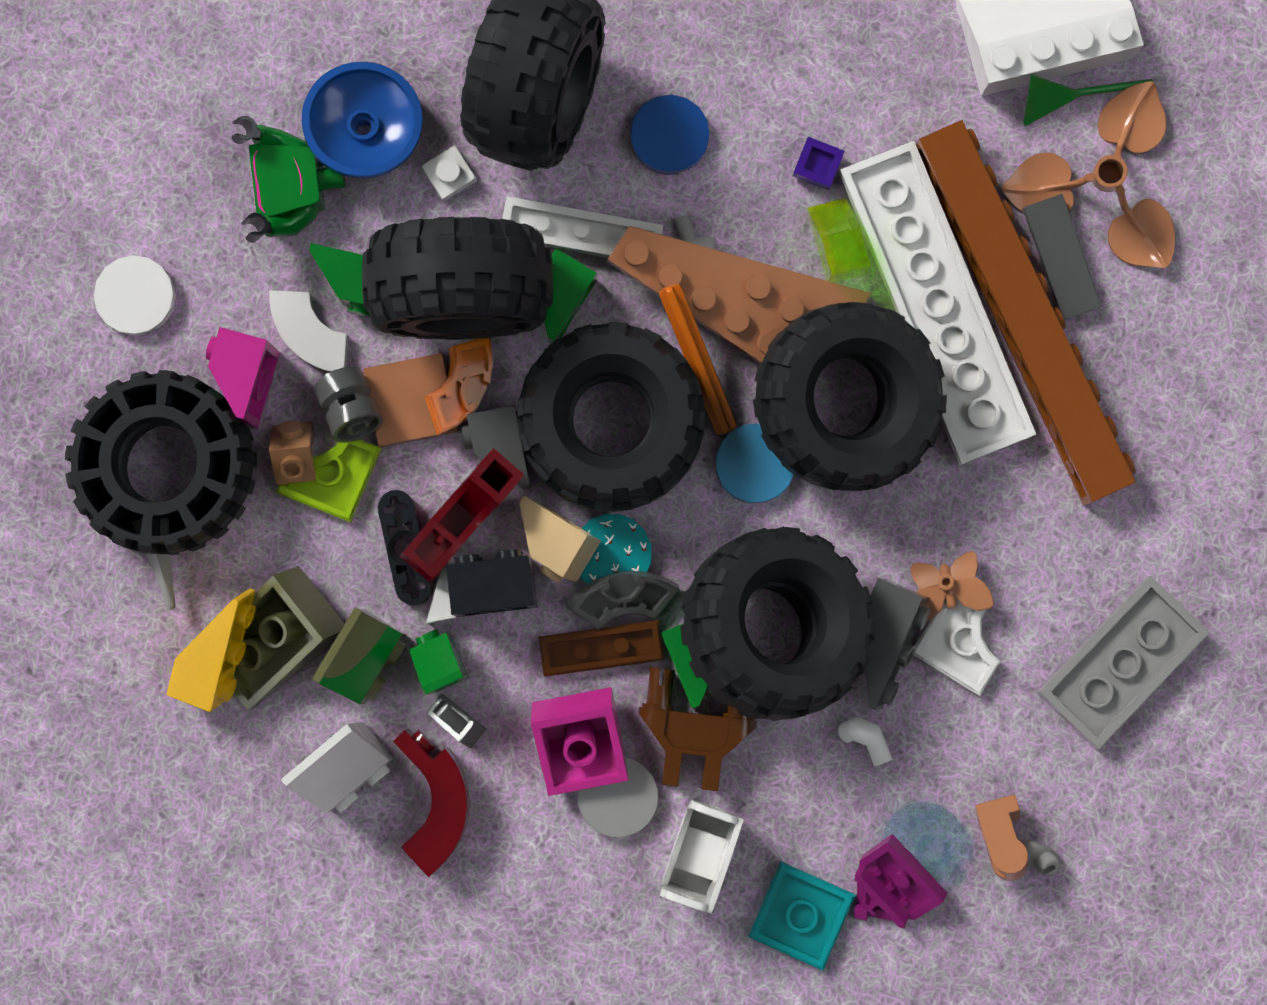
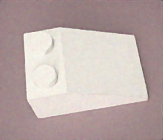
[281,722,394,814]

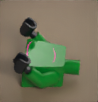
[231,116,346,243]

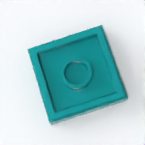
[748,861,855,970]

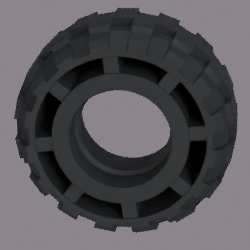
[460,0,606,171]
[362,217,553,340]
[753,302,947,492]
[517,322,705,512]
[680,526,875,721]

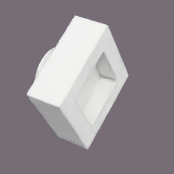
[421,145,477,202]

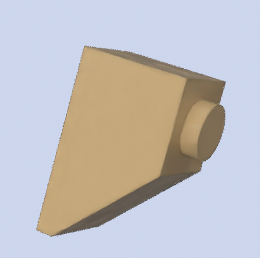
[519,495,601,583]

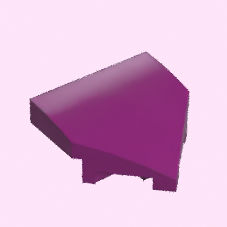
[854,833,947,929]

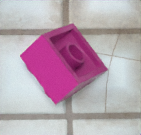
[206,327,281,428]
[531,687,629,796]

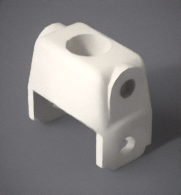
[659,799,744,914]

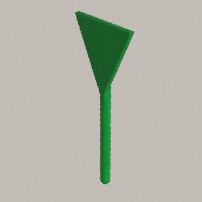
[1024,74,1153,127]

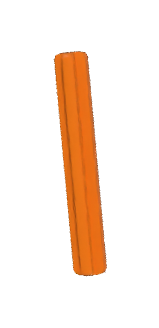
[659,284,737,435]

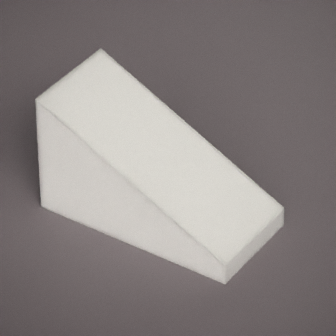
[426,568,458,624]

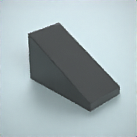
[426,693,487,748]

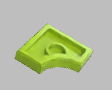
[276,440,382,523]

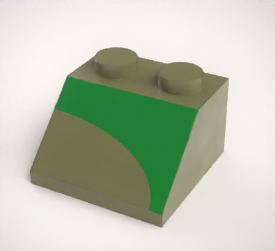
[312,607,407,704]

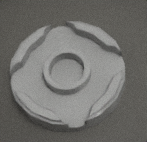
[578,756,658,837]

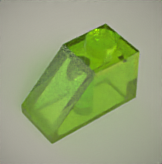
[807,198,870,283]

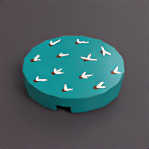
[580,514,652,584]

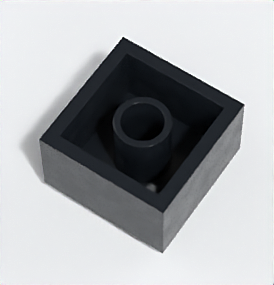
[446,549,538,617]

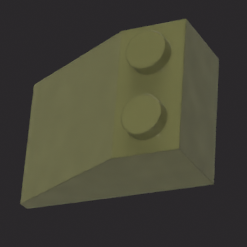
[233,566,344,711]

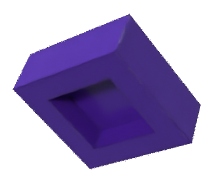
[792,137,845,191]

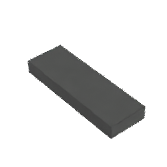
[1022,194,1102,320]

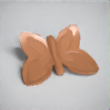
[910,551,994,621]

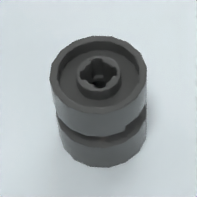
[314,367,383,443]

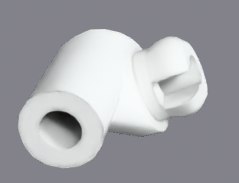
[838,716,893,766]

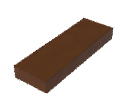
[539,620,664,677]

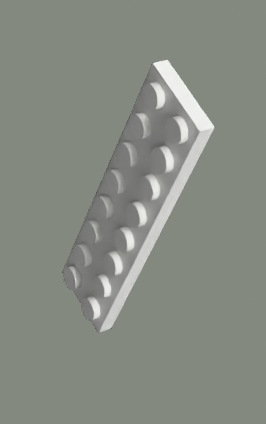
[839,141,1037,466]

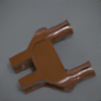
[638,667,757,791]

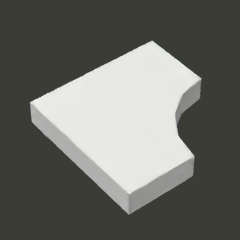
[913,596,1001,696]

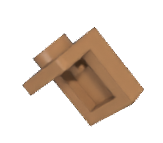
[269,421,316,485]

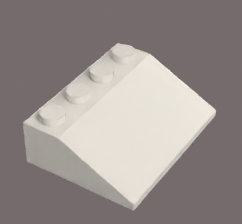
[955,0,1144,96]

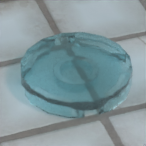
[882,801,965,882]

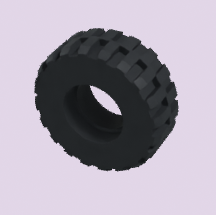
[65,370,257,556]

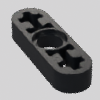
[378,490,433,606]

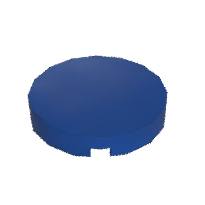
[630,94,710,175]

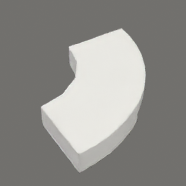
[269,290,348,372]

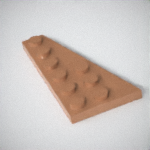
[606,226,872,374]

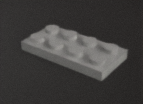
[1037,576,1210,749]

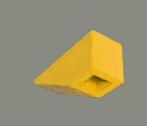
[166,588,256,712]

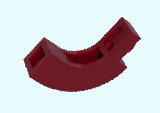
[399,448,525,582]
[393,729,470,877]

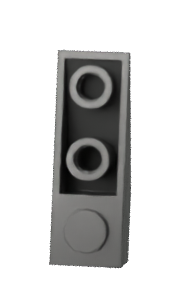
[866,578,931,710]

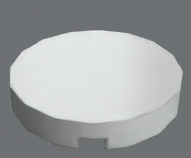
[93,255,176,336]

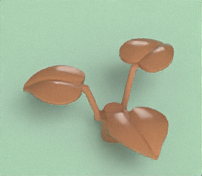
[1002,81,1175,269]

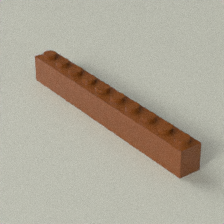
[916,120,1136,506]

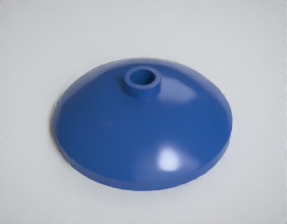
[301,62,423,179]

